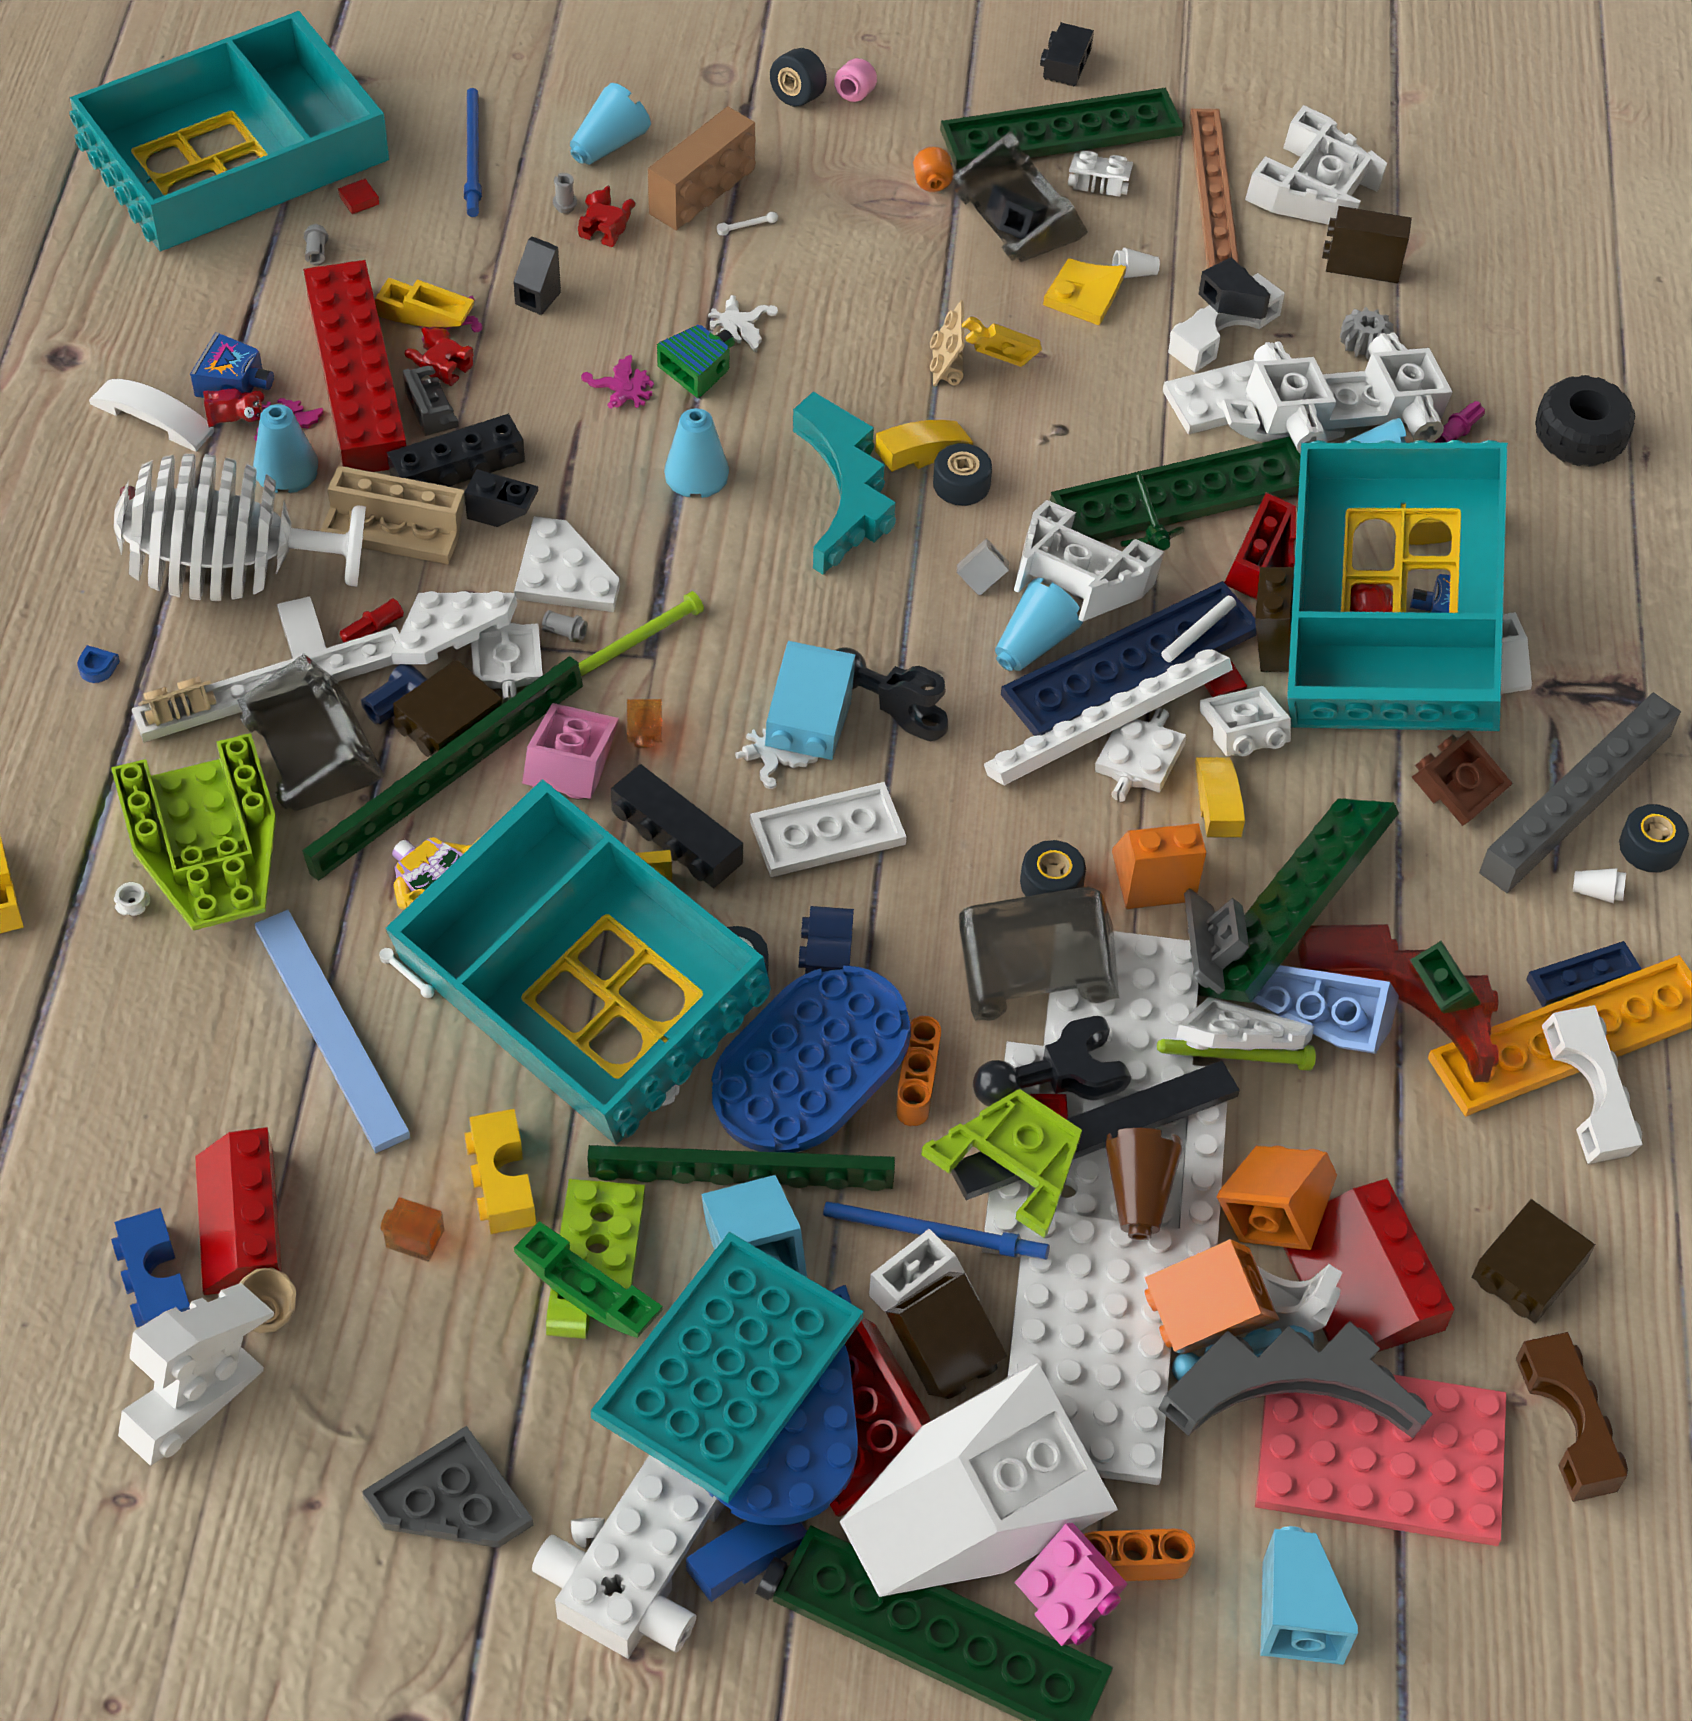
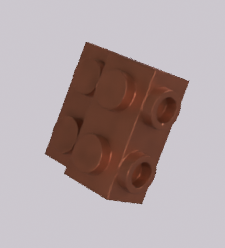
[1412,730,1513,826]

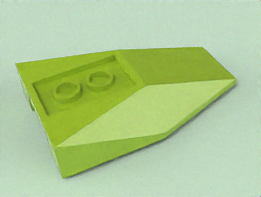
[111,733,276,931]

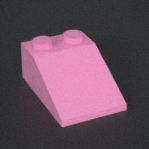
[522,703,619,799]

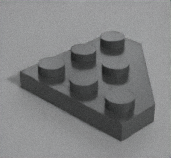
[362,1426,534,1548]

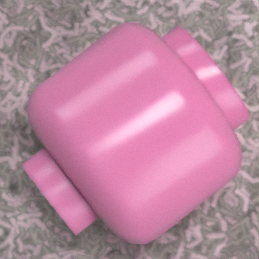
[834,58,877,102]

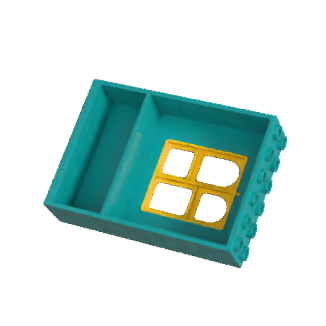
[69,11,389,252]
[1287,440,1508,731]
[385,779,771,1145]

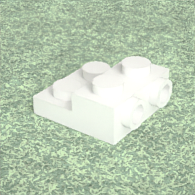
[1200,686,1291,756]

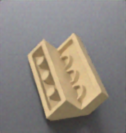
[320,466,465,565]

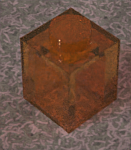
[380,1197,445,1262]

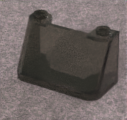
[953,132,1088,263]
[237,654,384,811]
[959,887,1119,1021]

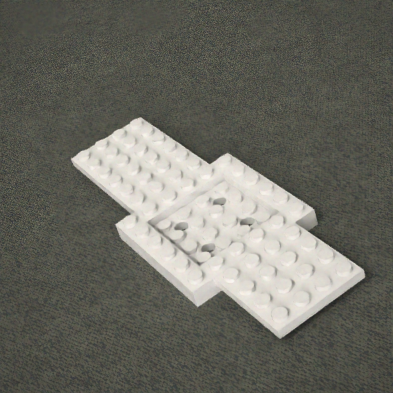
[982,924,1229,1485]

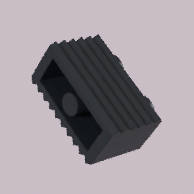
[1040,22,1094,87]

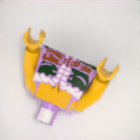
[392,837,481,910]

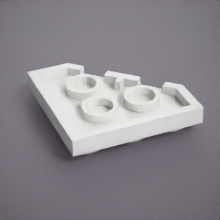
[514,516,620,612]
[391,591,518,664]
[1176,997,1314,1051]

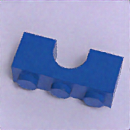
[111,1208,190,1328]

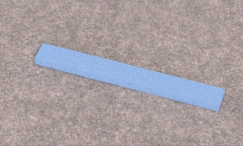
[255,910,410,1154]

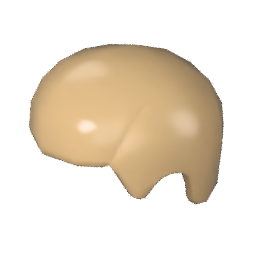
[239,1268,297,1333]

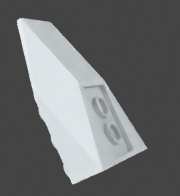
[840,1363,1118,1597]

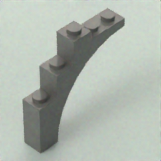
[1158,1321,1432,1438]

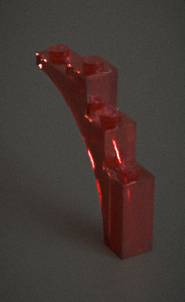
[1297,924,1499,1082]

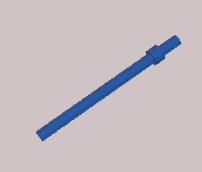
[464,88,482,217]
[823,1201,1050,1260]

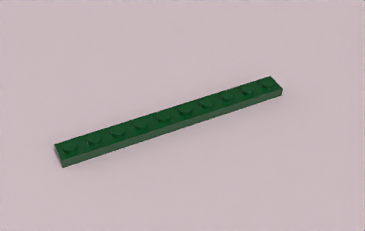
[302,656,583,881]

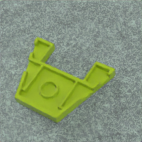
[921,1089,1082,1238]

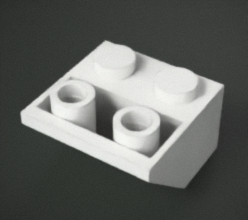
[1501,612,1532,694]
[869,1229,980,1313]

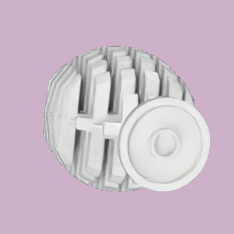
[114,454,366,601]

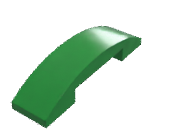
[514,1221,663,1338]

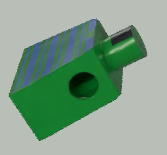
[657,325,735,399]

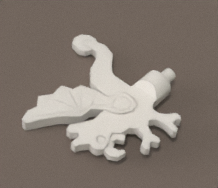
[708,295,778,352]
[735,728,818,789]

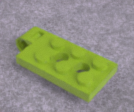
[546,1179,645,1339]

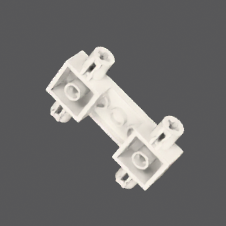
[1246,333,1452,453]
[532,1437,725,1659]

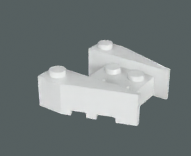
[1245,105,1387,225]
[1014,500,1164,622]
[118,1283,274,1466]

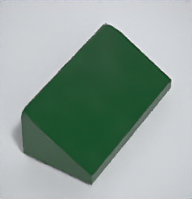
[1410,941,1481,1014]

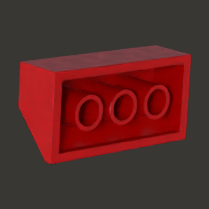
[195,1127,282,1296]

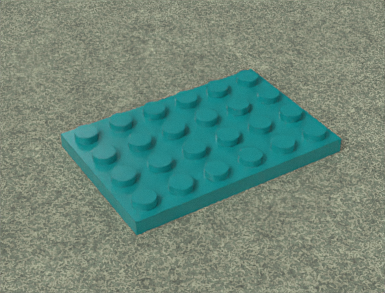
[591,1232,864,1504]

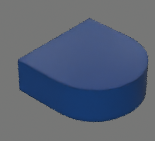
[77,645,120,683]

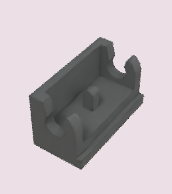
[403,366,459,436]

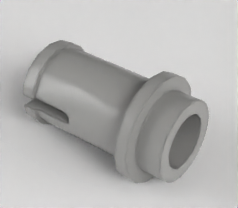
[553,173,577,213]
[304,224,329,265]
[542,610,588,642]

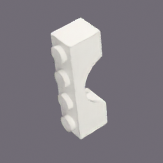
[1168,273,1285,373]
[1542,1005,1642,1164]

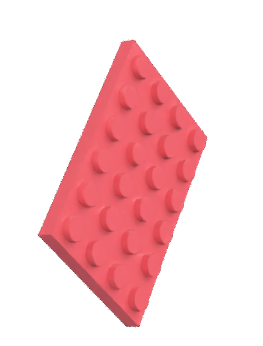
[1255,1374,1506,1546]

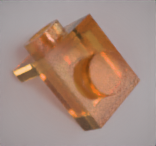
[627,699,662,748]

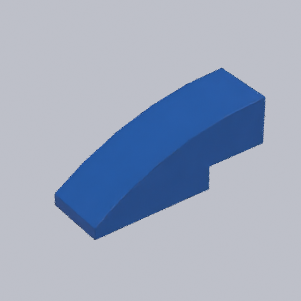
[686,1521,807,1602]

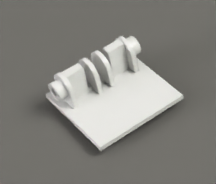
[1068,151,1133,197]

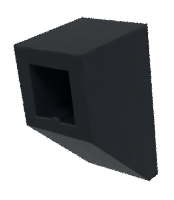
[985,184,1048,241]
[513,236,561,315]
[1198,257,1271,319]
[464,469,539,527]

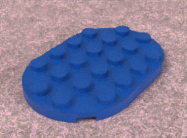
[711,965,911,1153]
[706,1344,858,1525]

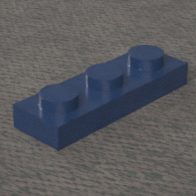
[1526,941,1642,1007]

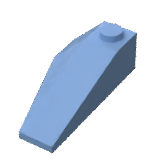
[1252,965,1399,1054]

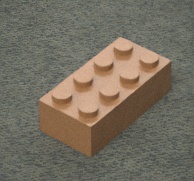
[648,106,756,231]

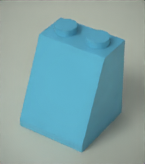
[765,641,855,760]
[701,1175,807,1277]
[1260,1526,1358,1665]

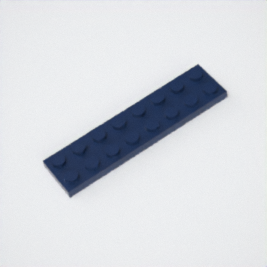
[1001,581,1257,736]

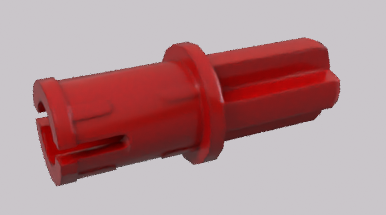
[339,598,404,643]

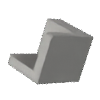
[957,538,1009,595]

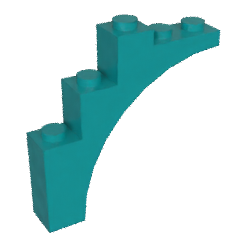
[793,391,896,575]

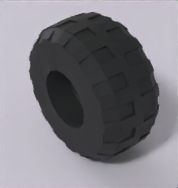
[1535,375,1635,467]

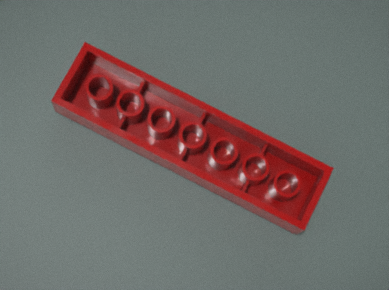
[303,260,407,472]

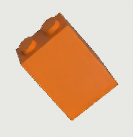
[1112,823,1207,909]
[1217,1145,1337,1250]
[1144,1239,1279,1354]

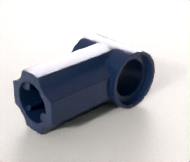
[361,664,427,725]

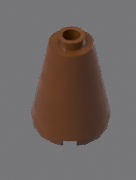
[1105,1127,1183,1240]

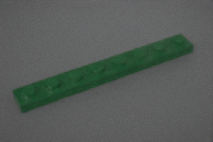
[587,1145,895,1191]

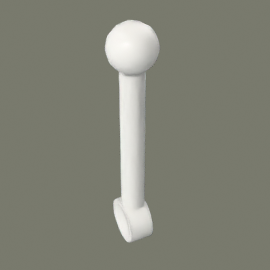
[717,211,778,236]
[379,948,435,998]

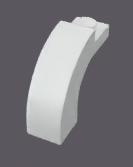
[1257,1264,1343,1332]

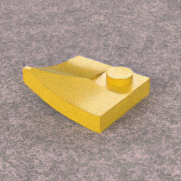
[1043,258,1126,326]

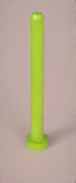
[579,591,704,676]
[1157,1039,1316,1071]

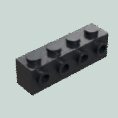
[387,413,525,487]
[611,764,743,889]

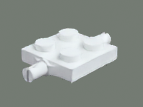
[471,621,543,703]
[1095,708,1186,802]

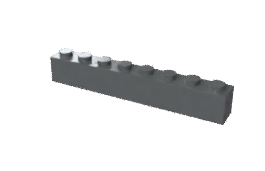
[1479,692,1681,893]

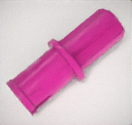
[1434,401,1485,443]

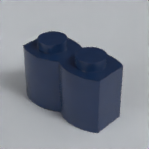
[798,906,854,974]

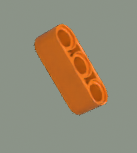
[896,1016,941,1126]
[1084,1528,1195,1581]

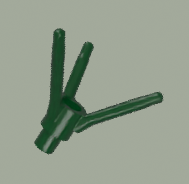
[1120,474,1184,551]

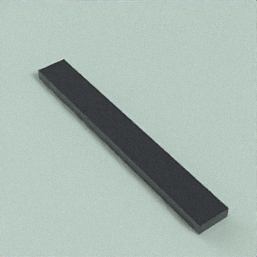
[951,1060,1240,1201]

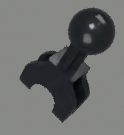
[835,647,948,741]
[973,1016,1132,1107]

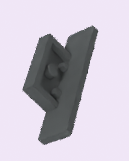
[1184,888,1249,994]

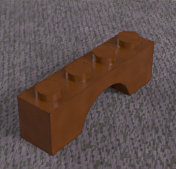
[1516,1332,1628,1502]

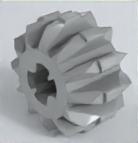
[1340,307,1394,360]

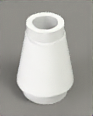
[1112,248,1160,278]
[1573,868,1626,904]

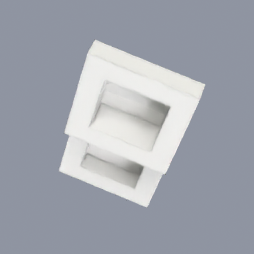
[277,596,326,659]

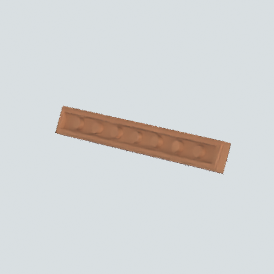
[1189,109,1239,269]

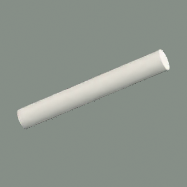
[1161,595,1236,662]

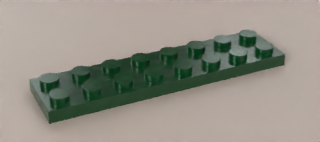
[940,87,1184,169]
[1050,436,1301,541]
[1197,798,1399,1003]
[773,1525,1113,1721]

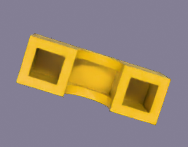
[464,1109,536,1234]

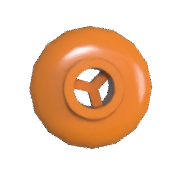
[913,147,954,192]

